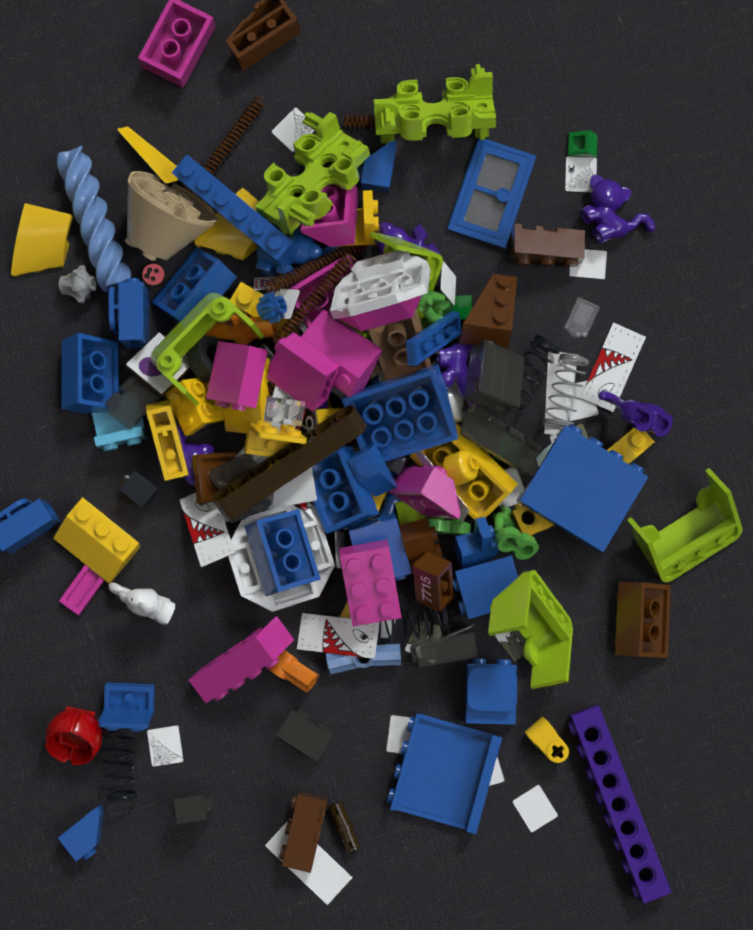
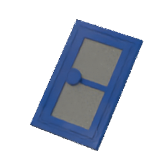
[447,137,536,249]

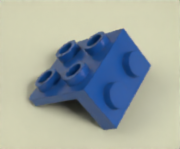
[98,682,155,732]

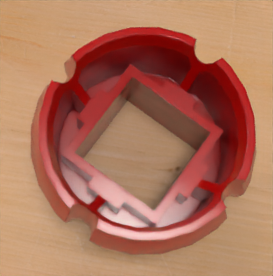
[45,706,102,765]

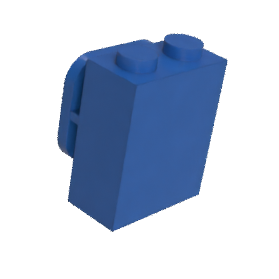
[109,278,150,348]
[0,498,61,554]
[348,513,411,581]
[453,556,518,619]
[465,659,517,724]

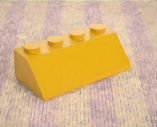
[410,423,518,520]

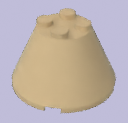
[125,171,218,261]

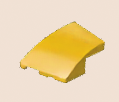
[194,188,273,260]
[11,203,73,277]
[224,358,270,434]

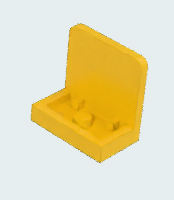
[342,190,379,246]
[165,378,225,436]
[244,420,307,457]

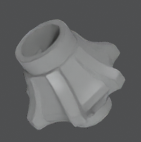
[59,265,97,303]

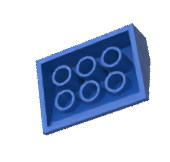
[342,364,458,461]

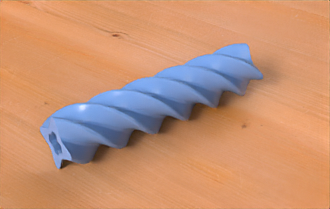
[57,146,131,292]

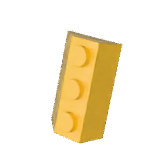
[53,497,141,584]

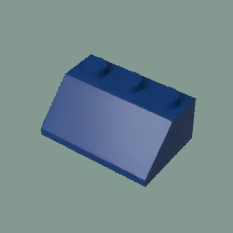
[152,247,237,323]
[62,333,119,413]
[312,446,379,534]
[244,509,321,597]

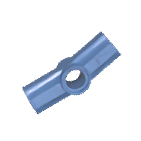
[326,643,401,674]

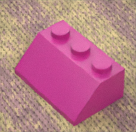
[301,184,358,247]
[301,310,382,397]
[388,465,461,519]

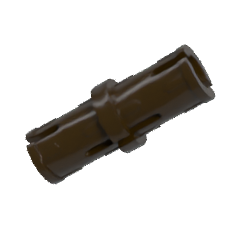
[328,801,361,853]

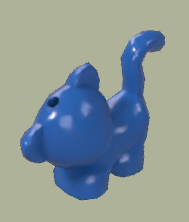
[256,224,322,279]

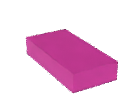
[59,564,105,615]

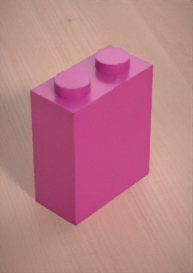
[267,333,340,412]
[206,341,268,411]

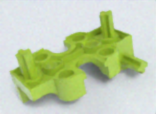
[374,64,496,144]
[255,112,370,236]

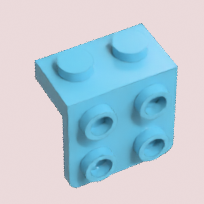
[92,393,147,451]

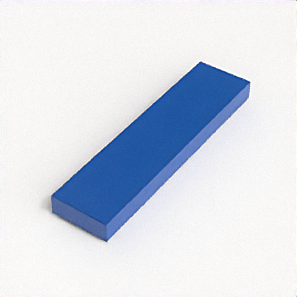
[406,311,461,366]

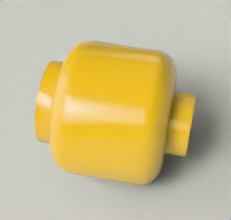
[441,450,479,485]

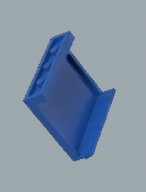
[516,424,648,552]
[387,712,502,834]

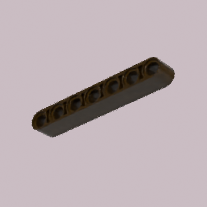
[212,405,367,520]

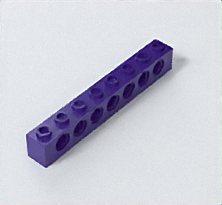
[567,705,672,904]

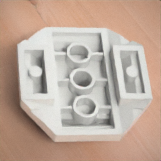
[330,250,430,331]
[228,505,335,612]

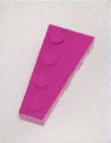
[189,616,294,703]

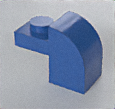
[454,517,499,569]

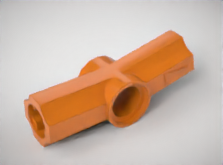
[205,314,278,345]
[268,650,319,693]

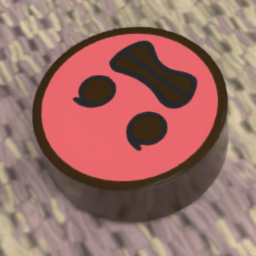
[141,263,166,288]

